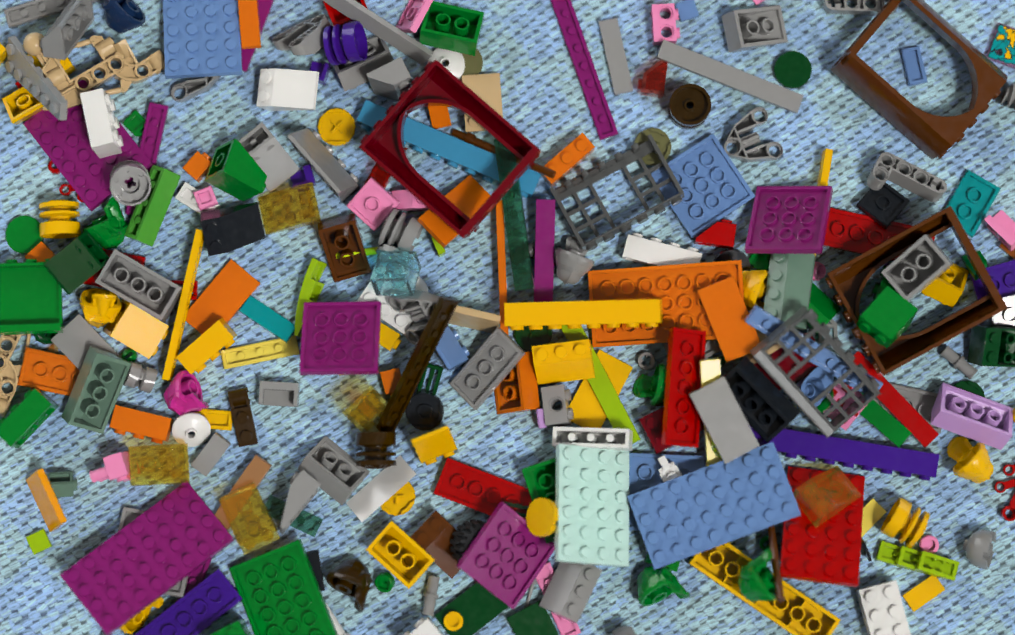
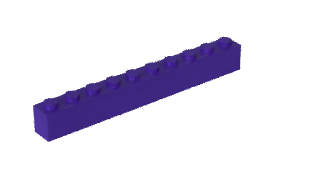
[748,423,939,481]

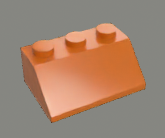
[494,352,540,414]

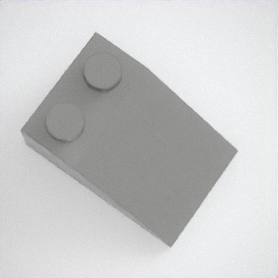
[722,5,788,53]
[280,470,321,534]

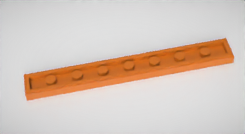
[496,200,508,335]

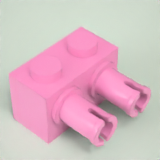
[90,451,140,483]

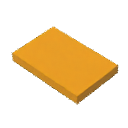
[26,469,67,532]

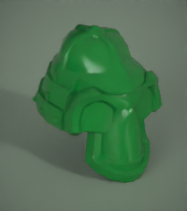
[83,197,129,249]
[632,364,667,406]
[738,548,776,601]
[637,566,690,606]

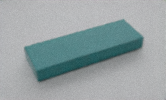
[239,295,295,343]

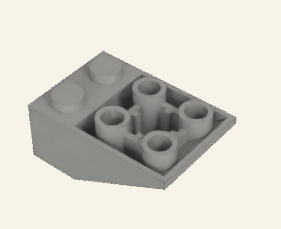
[239,122,300,193]

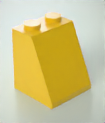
[103,299,169,359]

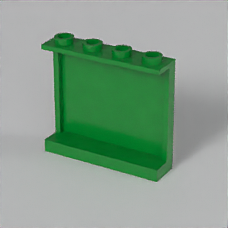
[0,259,63,335]

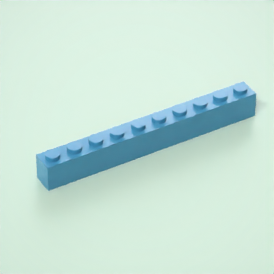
[357,100,541,199]

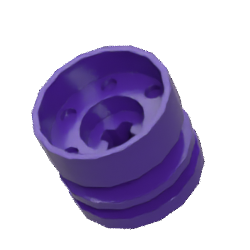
[323,21,368,66]

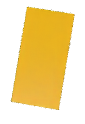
[569,350,633,428]

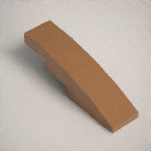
[215,454,272,531]

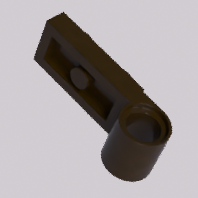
[228,387,258,447]

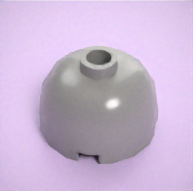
[963,530,996,570]

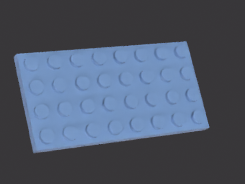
[627,442,801,570]

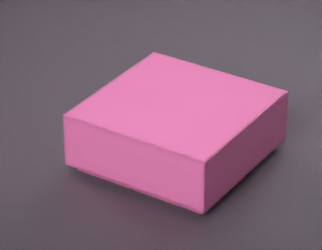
[193,186,218,211]

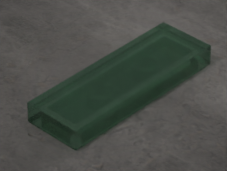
[262,495,323,537]

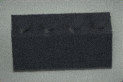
[724,356,800,443]

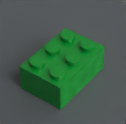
[419,1,484,56]
[0,388,59,448]

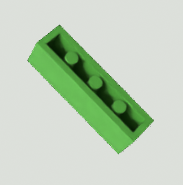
[124,165,181,247]

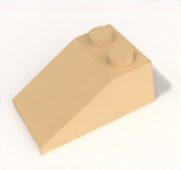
[462,73,503,133]

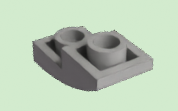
[191,432,231,476]

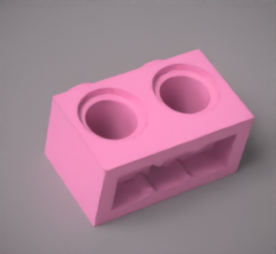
[651,3,680,45]

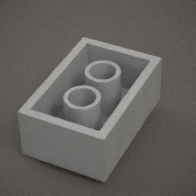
[881,234,954,302]

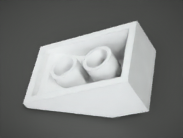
[256,68,319,111]

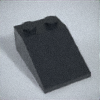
[200,202,265,256]

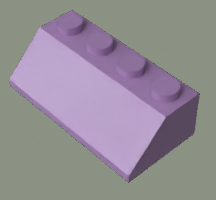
[931,383,1013,450]

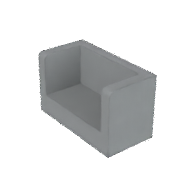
[258,381,300,407]

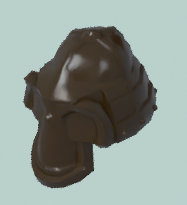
[326,559,373,612]

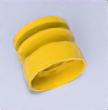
[38,199,81,239]
[880,497,930,548]

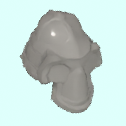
[554,236,594,284]

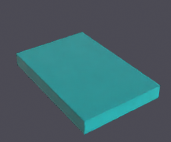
[945,170,1001,238]

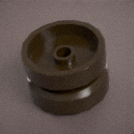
[668,84,711,130]

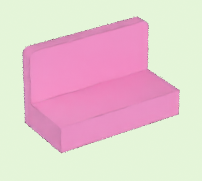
[984,210,1015,251]

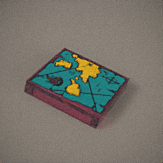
[986,23,1015,69]

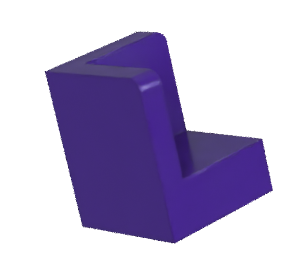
[309,61,331,85]
[291,164,316,191]

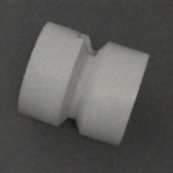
[123,361,158,393]

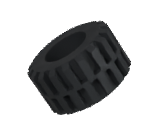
[450,519,486,562]

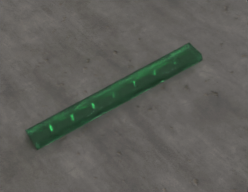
[494,139,535,291]

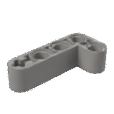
[822,0,899,15]
[867,152,947,202]

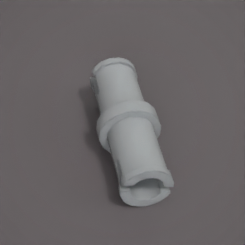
[940,346,978,379]
[422,576,440,616]

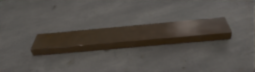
[376,296,459,432]

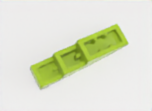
[294,258,327,338]
[875,541,959,581]

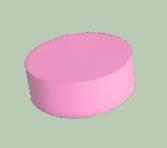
[919,535,939,554]

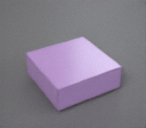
[536,408,546,429]

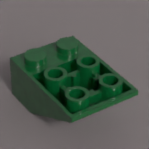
[44,230,109,295]
[967,324,1015,367]

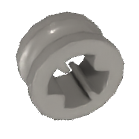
[637,352,655,370]

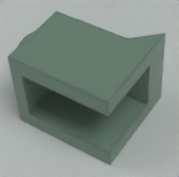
[49,471,78,497]

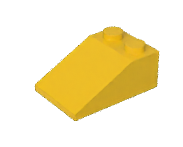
[411,425,457,466]

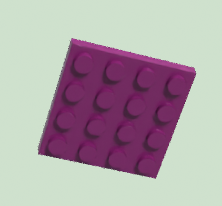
[745,186,833,254]
[299,301,382,375]
[456,502,555,610]

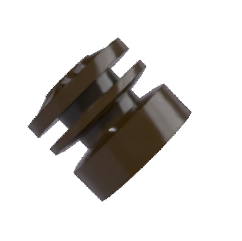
[356,432,396,469]

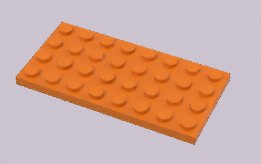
[588,260,745,347]

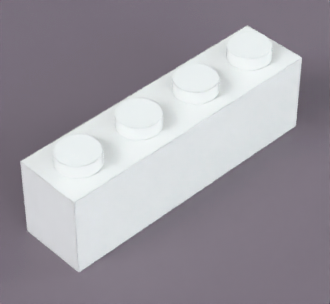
[622,233,702,266]
[552,427,633,451]

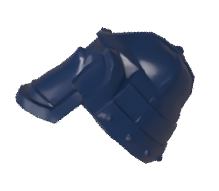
[102,0,146,33]

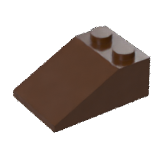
[318,213,371,282]
[411,511,460,579]

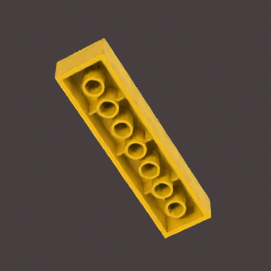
[504,299,663,330]
[688,543,841,635]

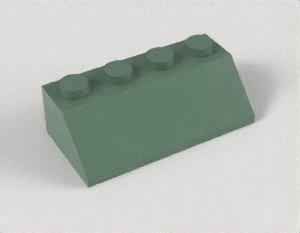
[764,254,816,330]
[61,346,132,434]

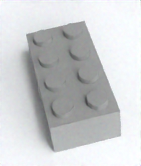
[95,249,182,323]

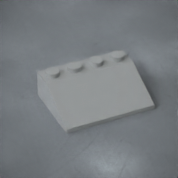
[287,128,359,202]

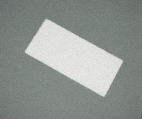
[346,455,416,522]

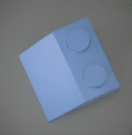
[435,326,470,372]

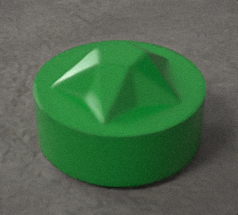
[375,572,395,593]

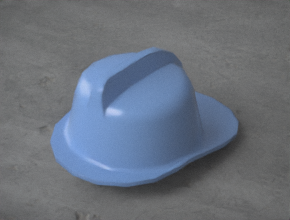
[797,367,834,407]

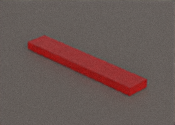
[853,350,939,448]

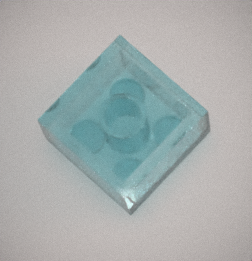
[370,251,421,296]

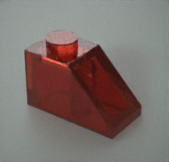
[637,60,668,98]

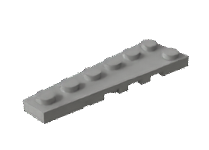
[5,36,68,121]

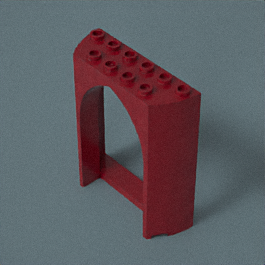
[359,59,541,239]

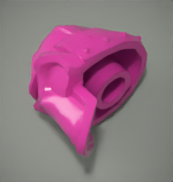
[163,370,209,415]

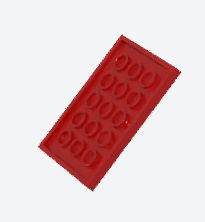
[780,466,865,587]

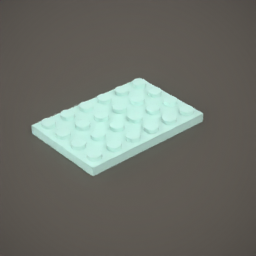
[555,444,629,567]

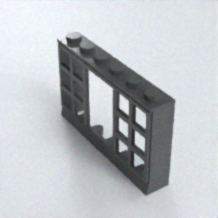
[550,134,684,251]
[750,306,881,438]

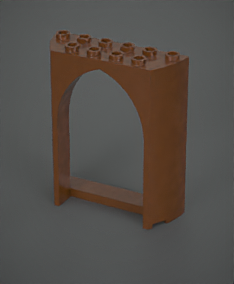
[830,0,1007,159]
[825,206,1007,375]

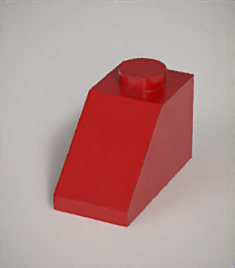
[694,219,737,249]

